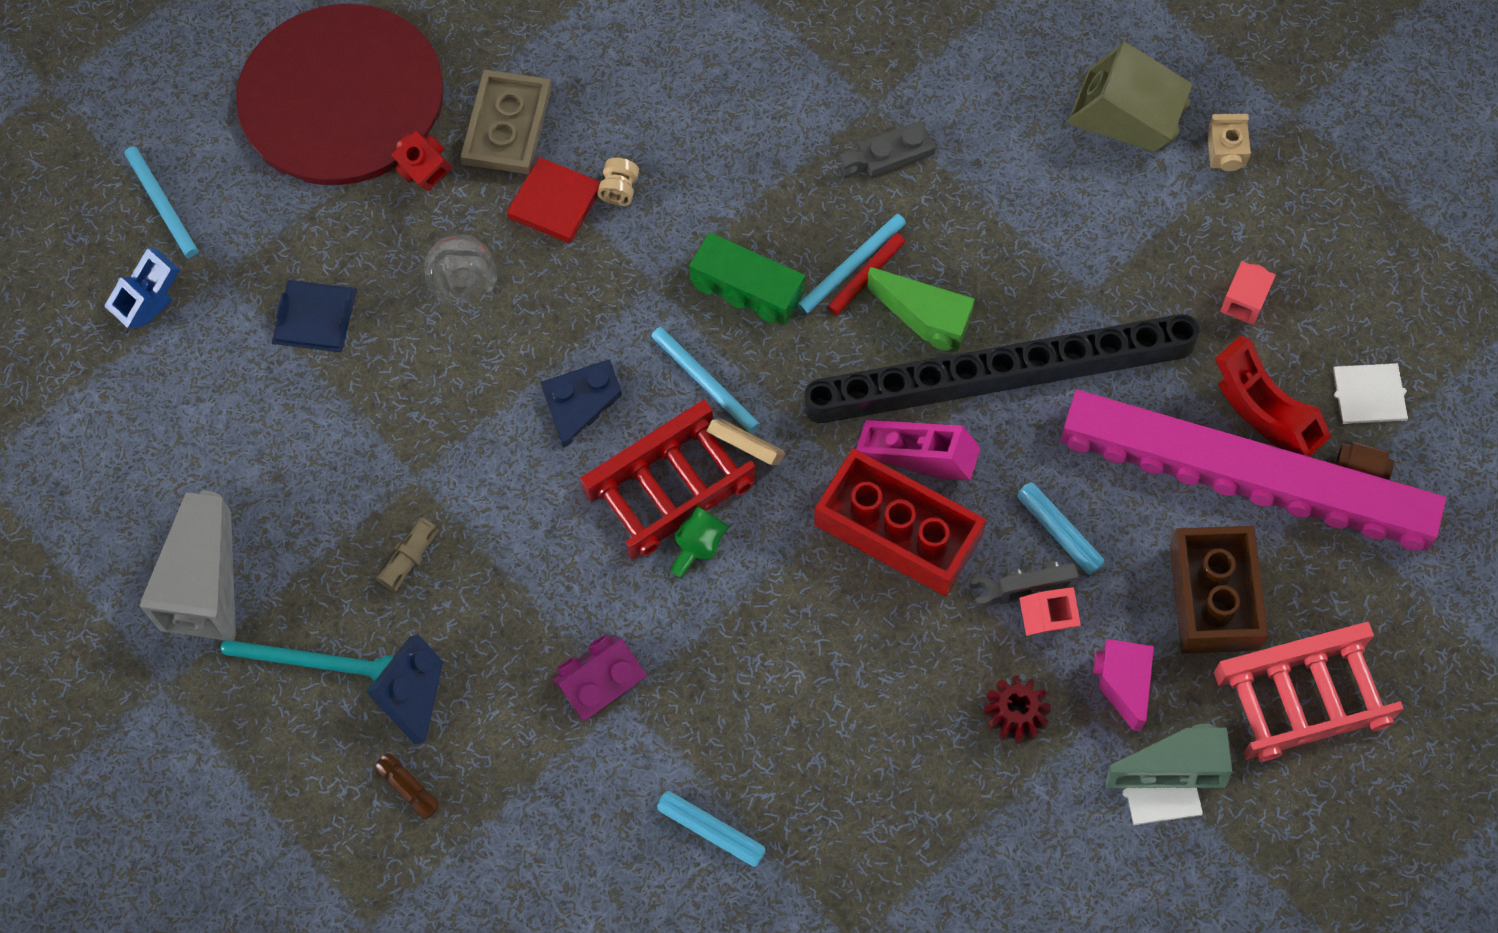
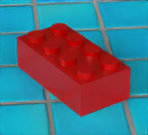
[814,448,986,597]

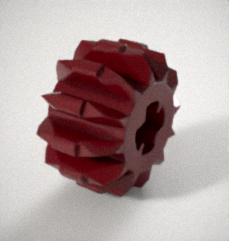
[983,675,1051,744]

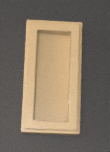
[706,419,786,465]

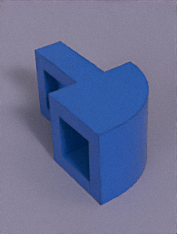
[104,248,180,328]

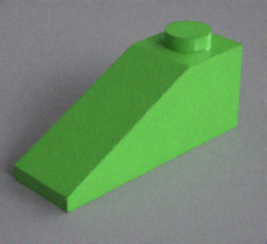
[867,267,975,351]

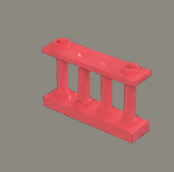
[1213,622,1404,762]

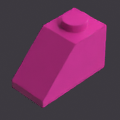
[1093,639,1154,731]

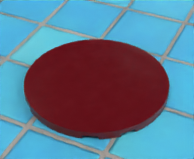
[236,4,444,186]

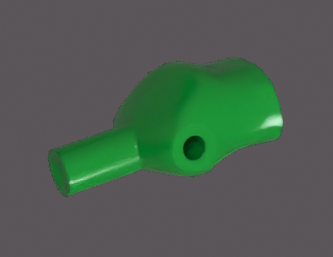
[669,506,729,578]

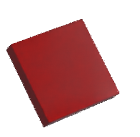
[507,157,600,244]

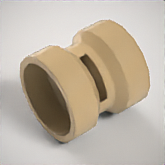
[597,158,639,206]

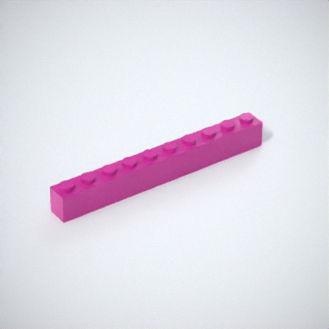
[1060,389,1447,551]

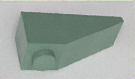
[1105,724,1232,788]

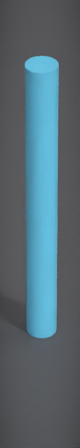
[124,146,199,259]
[797,214,906,315]
[651,327,760,434]

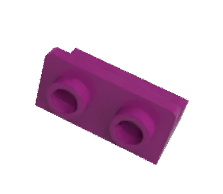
[551,634,647,721]

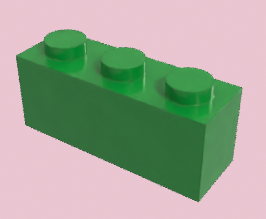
[689,232,805,325]

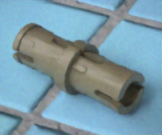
[376,517,440,593]

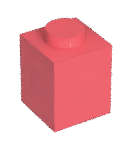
[1220,261,1276,325]
[1019,587,1081,636]

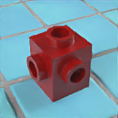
[391,131,454,191]

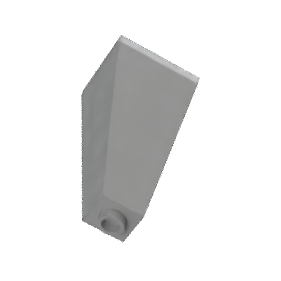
[139,491,236,641]

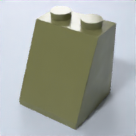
[1067,41,1192,152]

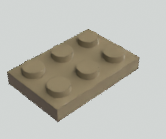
[460,70,552,174]

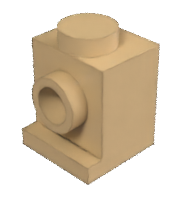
[1207,114,1251,171]

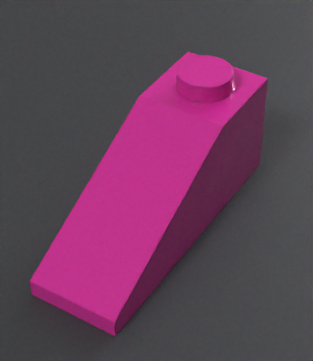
[856,420,981,481]

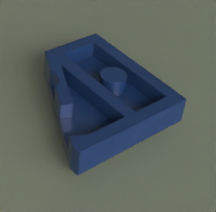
[540,359,622,447]
[366,635,443,744]

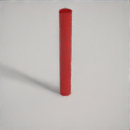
[826,233,905,317]

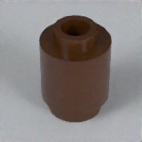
[1335,442,1394,480]

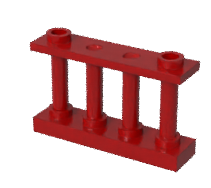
[580,399,756,560]

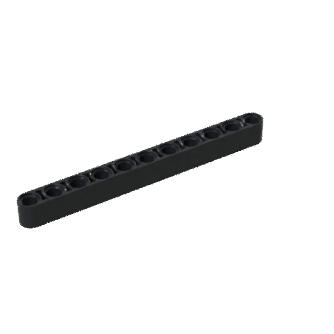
[805,314,1200,423]

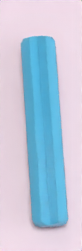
[1017,482,1104,575]
[657,791,765,867]

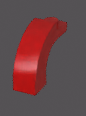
[1215,336,1331,457]

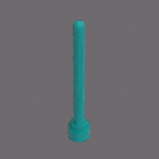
[220,640,394,681]

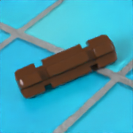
[375,753,439,819]

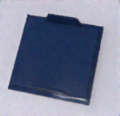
[272,280,357,352]

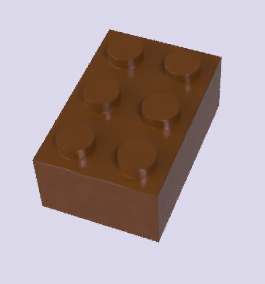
[1169,526,1268,653]

